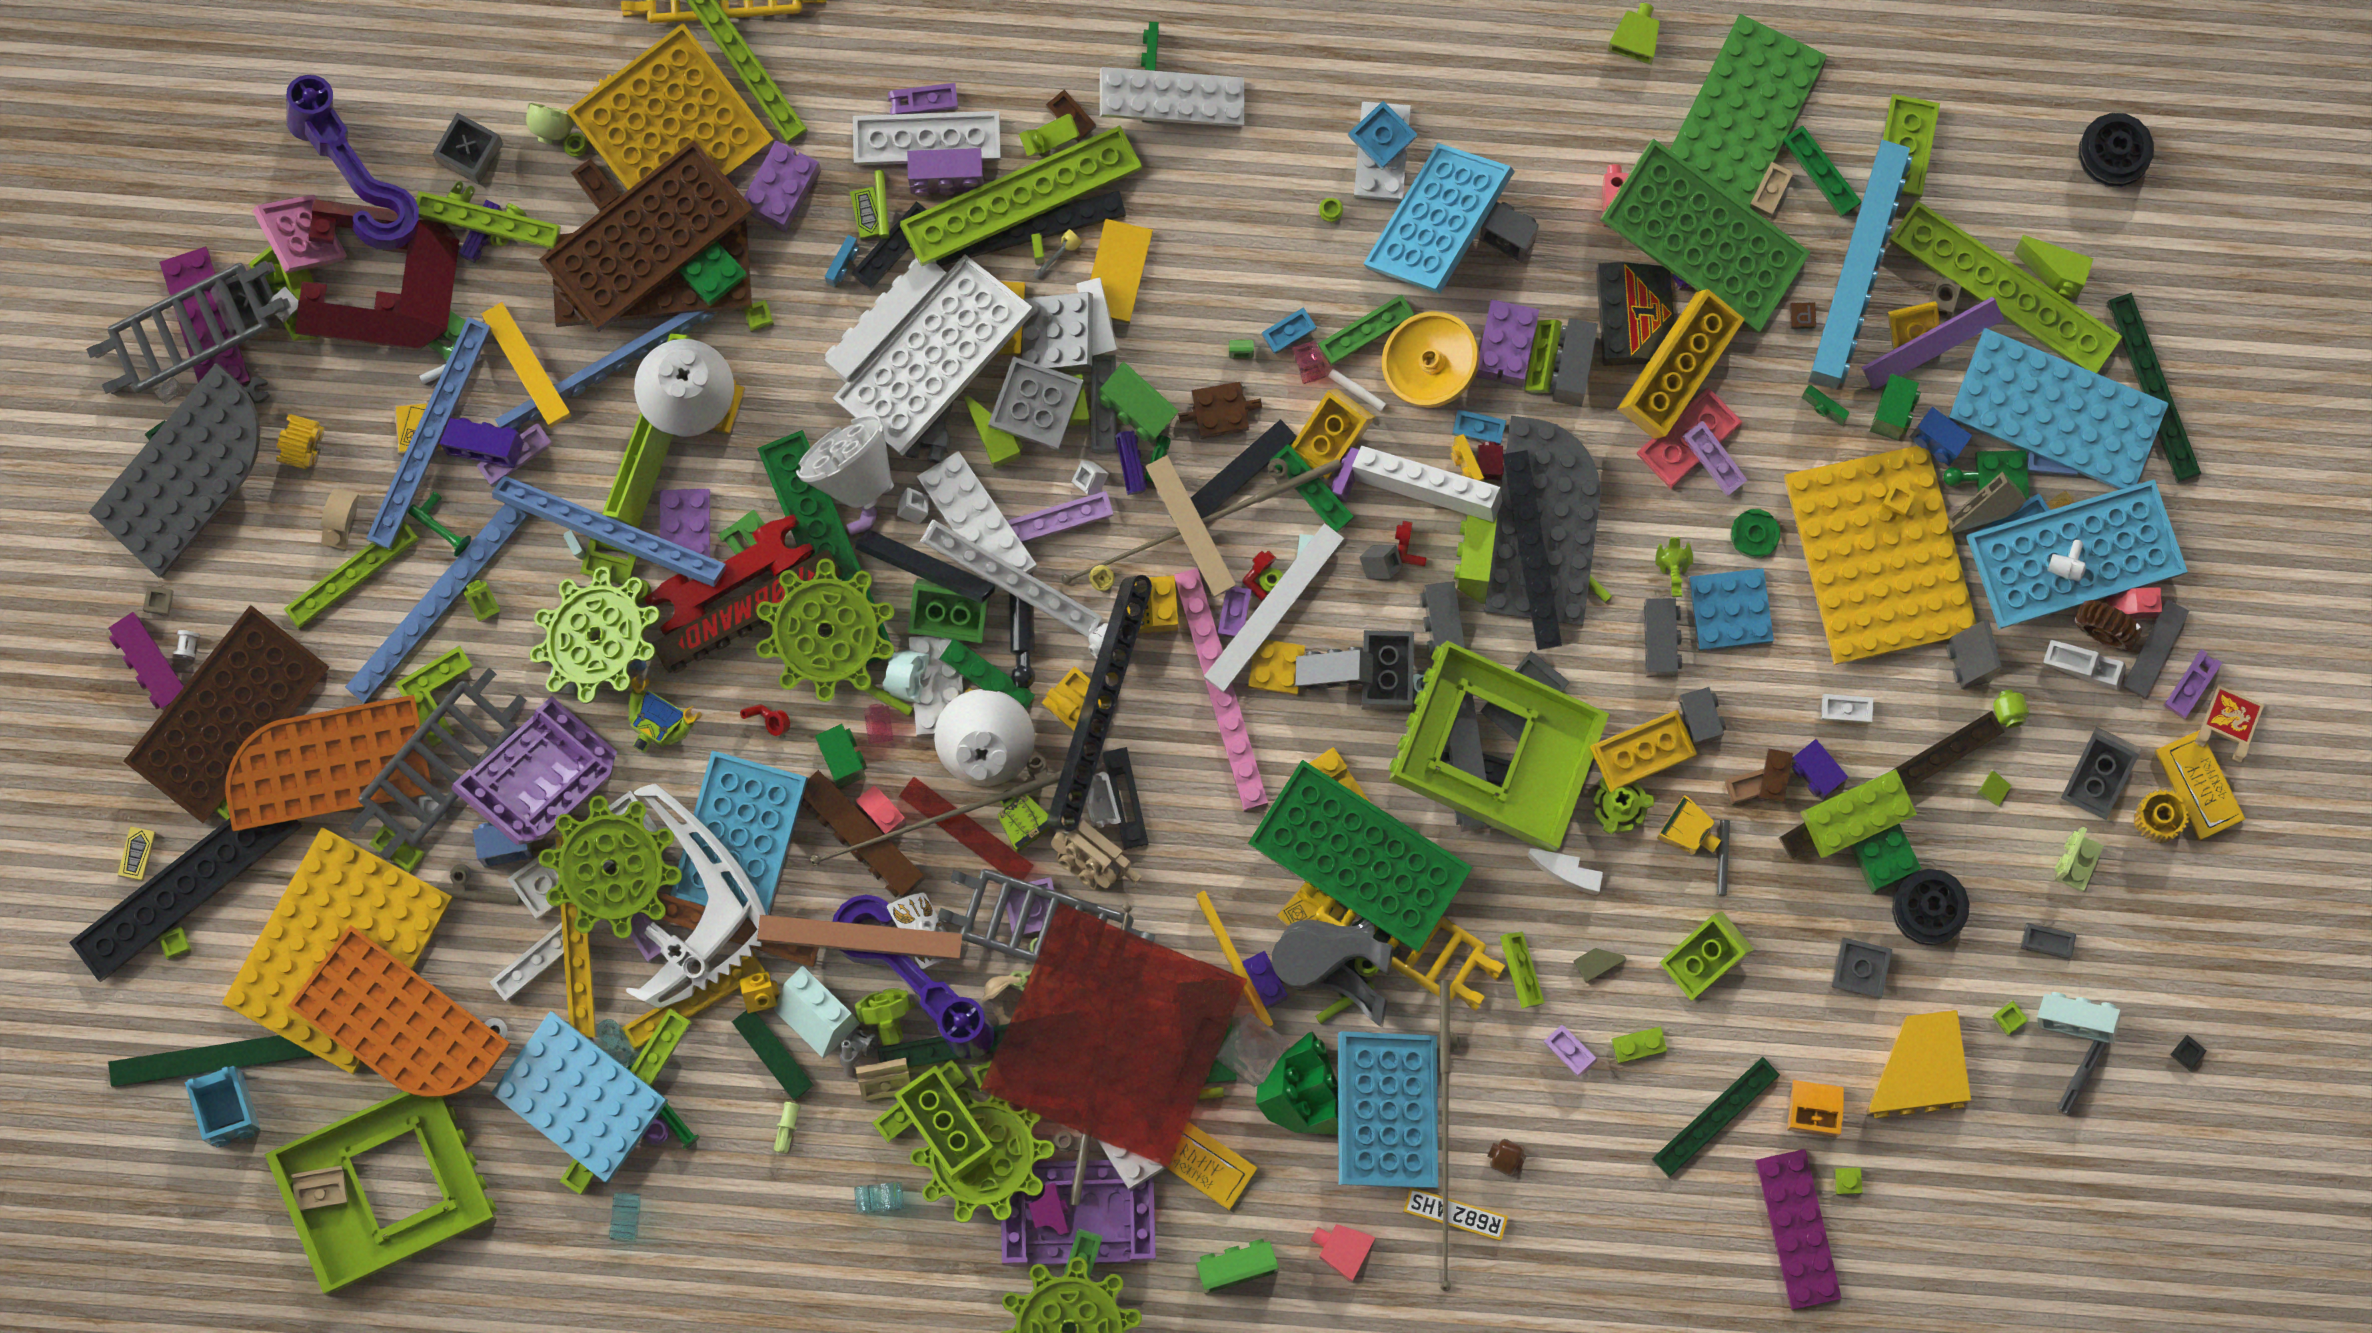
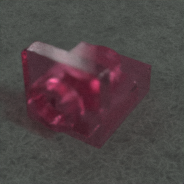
[1292,341,1326,384]
[864,704,894,744]

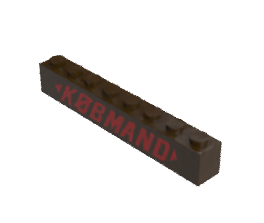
[652,549,845,673]

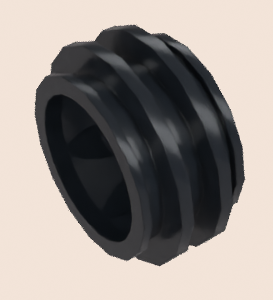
[2078,113,2154,188]
[1892,869,1970,946]

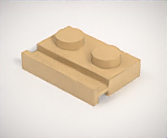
[856,1058,911,1101]
[291,1166,348,1211]

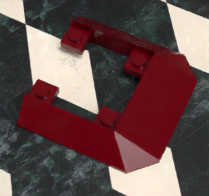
[295,199,460,350]

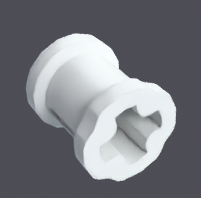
[173,630,200,660]

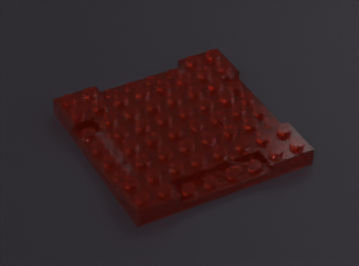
[980,903,1247,1169]

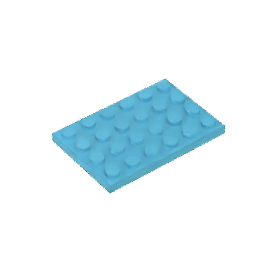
[1363,143,1515,294]
[670,750,809,918]
[491,1011,668,1183]
[1338,1031,1438,1189]

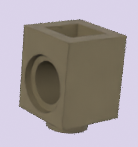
[1930,278,1961,320]

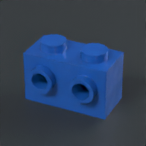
[1909,407,1972,466]

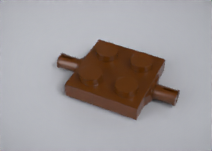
[1178,382,1262,439]

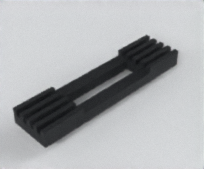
[1102,747,1149,850]

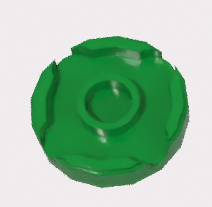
[1731,509,1781,558]

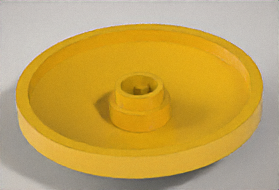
[1382,311,1480,408]

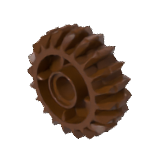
[2074,600,2142,651]

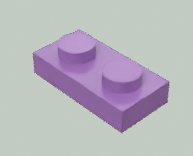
[1332,447,1359,502]
[1218,587,1252,638]

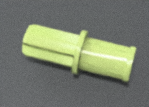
[774,1102,800,1154]

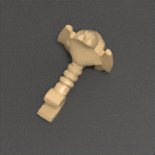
[981,975,1023,1026]

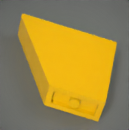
[1866,1010,1971,1119]

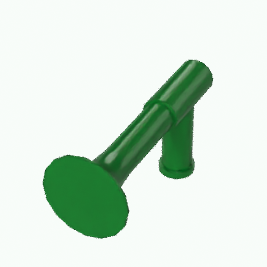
[407,491,471,557]

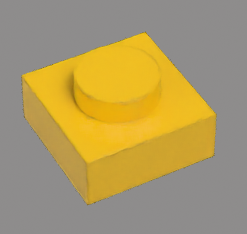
[1882,482,1916,516]

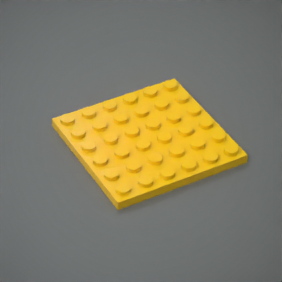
[566,23,774,191]

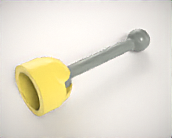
[1033,229,1083,279]

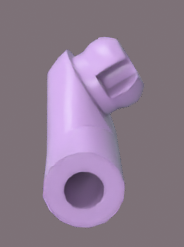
[847,506,877,536]

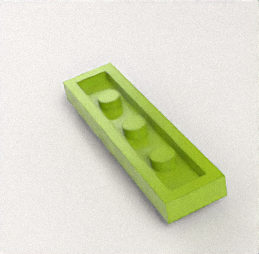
[872,1060,968,1143]

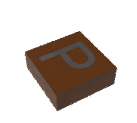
[1790,302,1816,329]

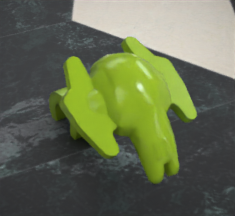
[1655,537,1693,597]

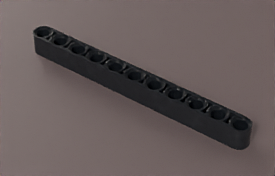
[1047,575,1152,832]

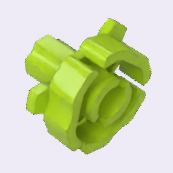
[1593,777,1654,835]
[855,988,916,1045]

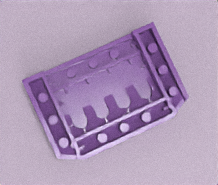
[451,696,617,846]
[1001,1160,1156,1267]

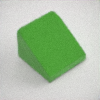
[1229,340,1254,358]

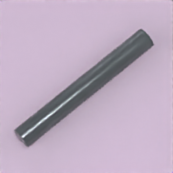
[1717,820,1730,896]

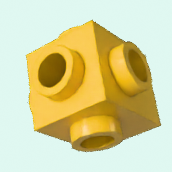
[739,972,780,1013]

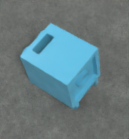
[185,1066,261,1148]

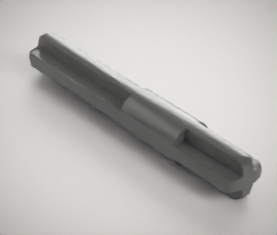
[2057,1040,2109,1115]

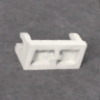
[1086,772,1121,828]

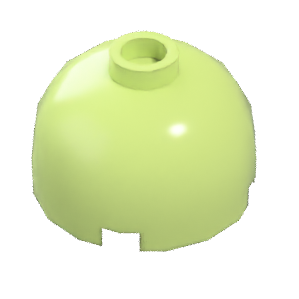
[526,103,574,144]

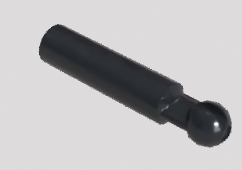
[1009,571,1036,688]

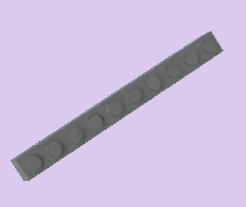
[1419,581,1492,832]

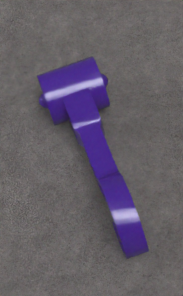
[286,75,419,250]
[832,894,994,1060]

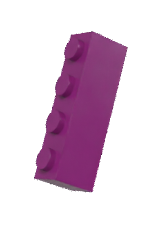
[108,612,184,711]

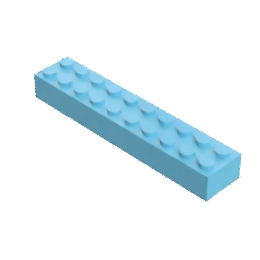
[1808,140,1912,389]

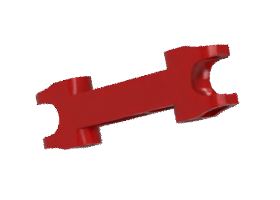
[644,514,816,636]

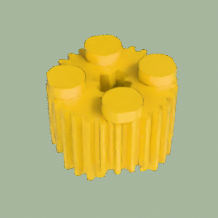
[276,414,325,470]
[2134,789,2189,844]

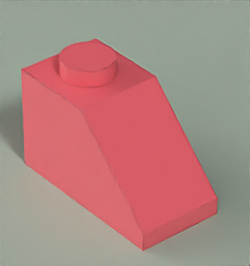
[2106,588,2162,619]
[855,785,906,835]

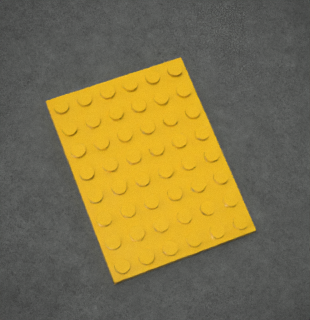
[1784,446,1977,665]
[221,827,453,1075]

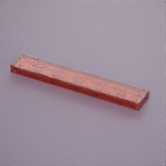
[899,777,1034,880]

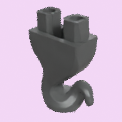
[905,401,953,463]

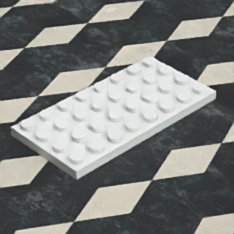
[833,255,1035,456]

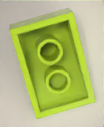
[2014,235,2094,299]
[1659,911,1754,1001]

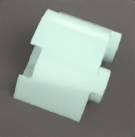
[883,650,930,703]

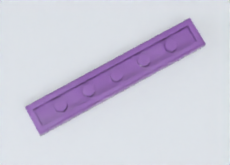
[1861,297,2004,390]

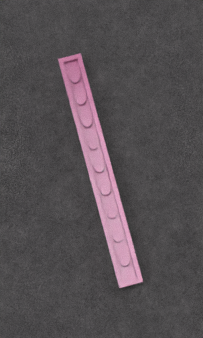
[1174,568,1268,811]

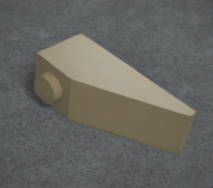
[1948,472,2026,533]

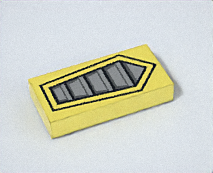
[117,826,156,881]

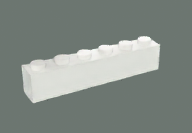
[824,258,947,383]
[1352,446,1502,522]

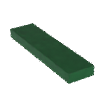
[732,1010,814,1101]

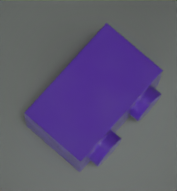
[1791,739,1848,800]
[1242,950,1288,1010]

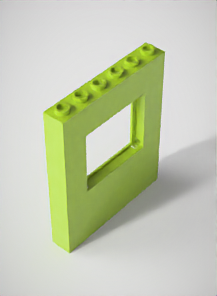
[1388,641,1609,852]
[265,1091,498,1296]

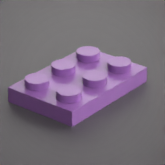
[660,489,711,558]

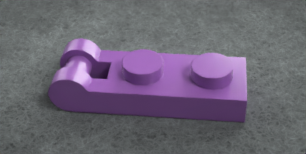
[888,83,958,115]
[2163,649,2223,719]

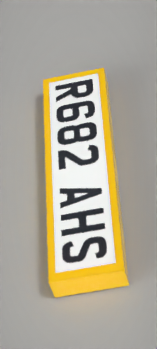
[1403,1188,1508,1242]

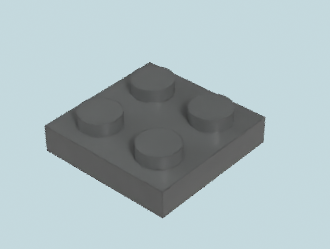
[1831,937,1892,999]

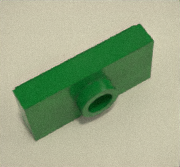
[1801,385,1850,426]

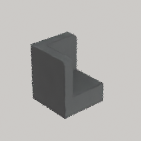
[1359,545,1403,579]

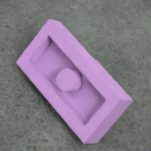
[1544,1025,1597,1078]

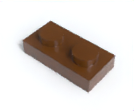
[1046,89,1096,142]
[571,158,620,212]
[1759,748,1793,803]

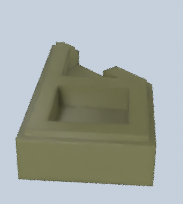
[1573,948,1626,983]

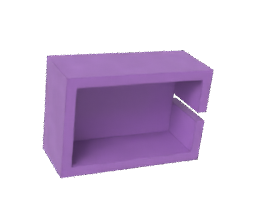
[744,141,821,233]
[907,148,984,196]
[1475,299,1539,387]

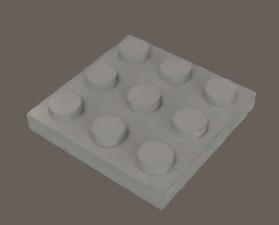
[1022,292,1093,370]
[988,356,1084,451]

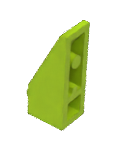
[964,395,1023,469]

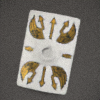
[887,893,948,969]

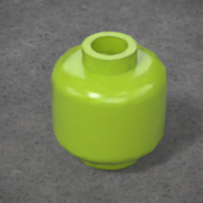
[1993,689,2029,728]

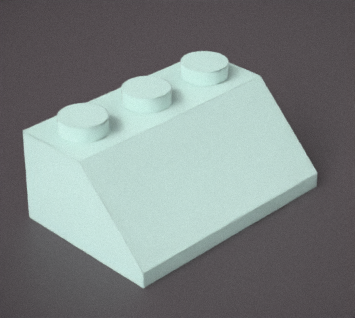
[774,966,860,1059]
[2037,992,2121,1044]

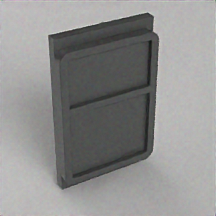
[1480,651,1569,743]

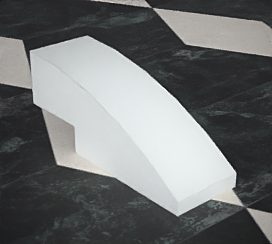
[1077,277,1118,356]
[2043,640,2126,691]
[1528,848,1603,896]

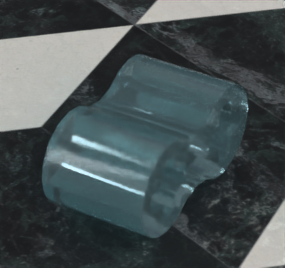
[597,1019,634,1066]
[854,1182,904,1214]
[609,1192,641,1242]

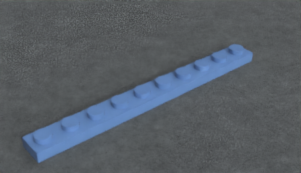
[495,311,717,430]
[366,317,492,550]
[492,475,726,587]
[345,503,528,704]

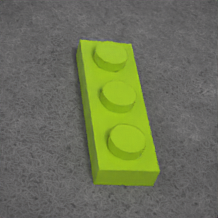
[1525,319,1562,394]
[1500,931,1545,1009]

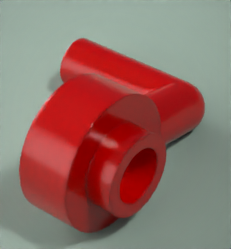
[1395,520,1427,567]
[1242,551,1276,602]
[740,704,790,736]

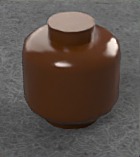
[1487,1138,1527,1176]

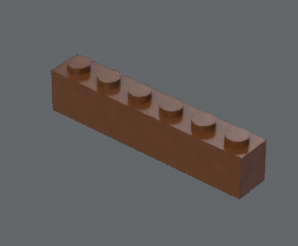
[801,770,925,898]

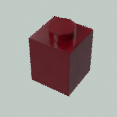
[1477,442,1503,480]

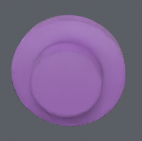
[644,1119,669,1145]

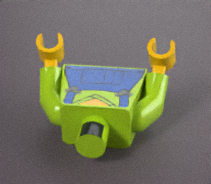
[629,675,702,754]

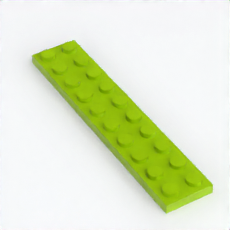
[900,125,1142,267]
[1889,200,2123,373]

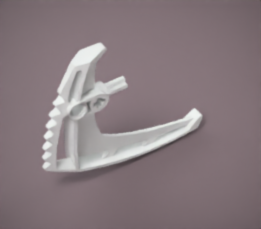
[626,784,766,1008]

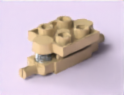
[1051,816,1142,890]

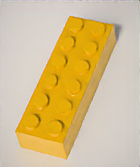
[1617,289,1745,439]

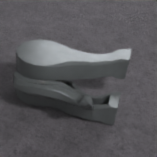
[1272,919,1394,1027]

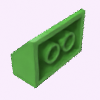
[1097,361,1179,444]
[908,578,990,643]
[1196,1239,1279,1294]

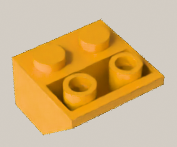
[1787,1080,1844,1138]

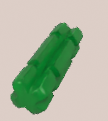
[1145,435,1171,483]

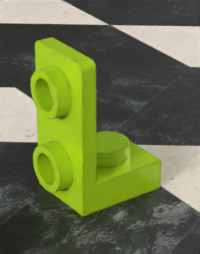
[1018,114,1079,157]

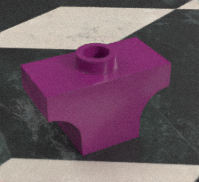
[1028,1183,1070,1236]

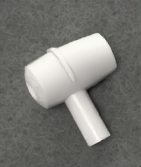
[2048,540,2086,581]

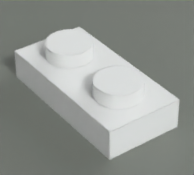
[1821,694,1873,724]

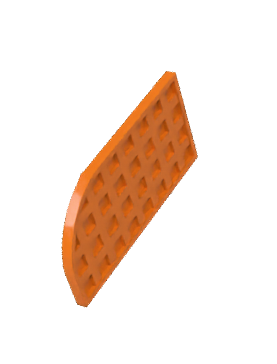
[225,695,431,831]
[288,925,511,1098]

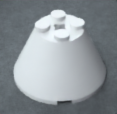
[634,339,734,437]
[796,415,894,509]
[934,689,1035,787]

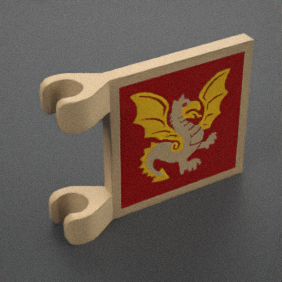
[2195,685,2264,763]

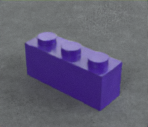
[440,418,524,468]

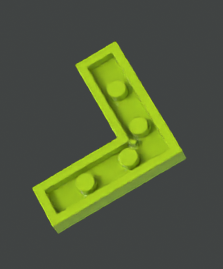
[395,645,473,748]

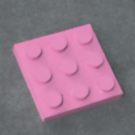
[252,194,347,273]

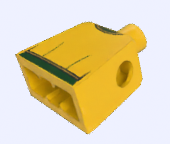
[1657,795,1721,855]

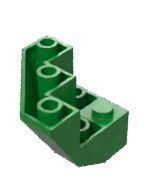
[1256,1031,1338,1134]

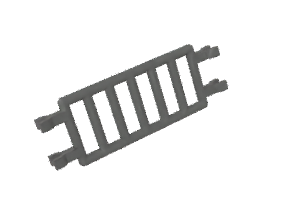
[86,261,291,394]
[348,668,527,860]
[937,869,1155,987]

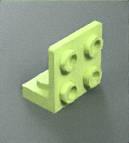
[2054,826,2104,892]

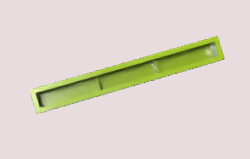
[602,334,694,529]

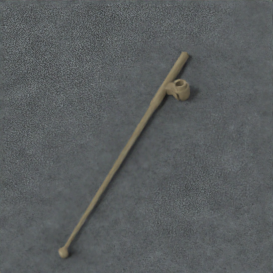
[1062,458,1342,584]
[810,755,1102,866]
[243,864,519,905]
[1054,902,1132,1207]
[1437,980,1459,1291]

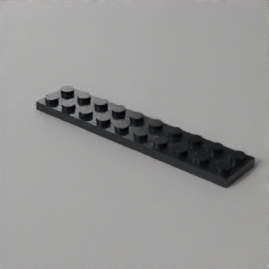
[69,818,302,983]

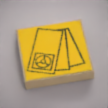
[395,402,444,455]
[1275,882,1346,928]

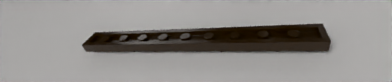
[1779,711,2005,859]

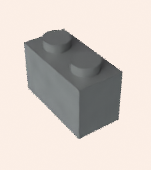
[1678,687,1726,746]

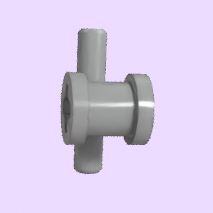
[840,1026,879,1076]

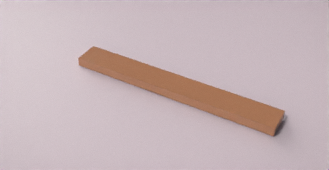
[757,915,962,961]

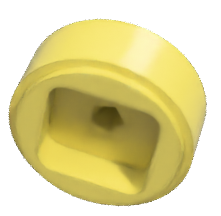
[1089,565,1115,591]

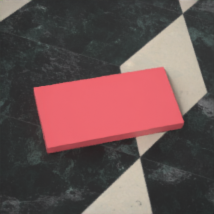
[1637,387,1742,489]

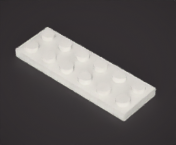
[1100,67,1244,127]
[853,111,1001,166]
[917,451,1037,594]
[507,791,659,920]

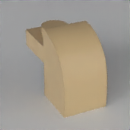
[321,488,359,549]

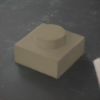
[143,586,174,616]

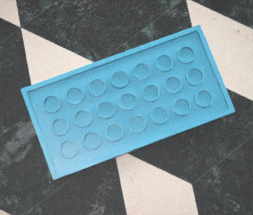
[1948,328,2169,490]
[1967,479,2188,630]

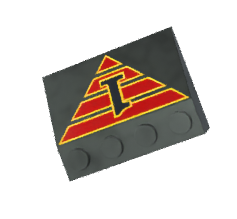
[1596,262,1674,366]

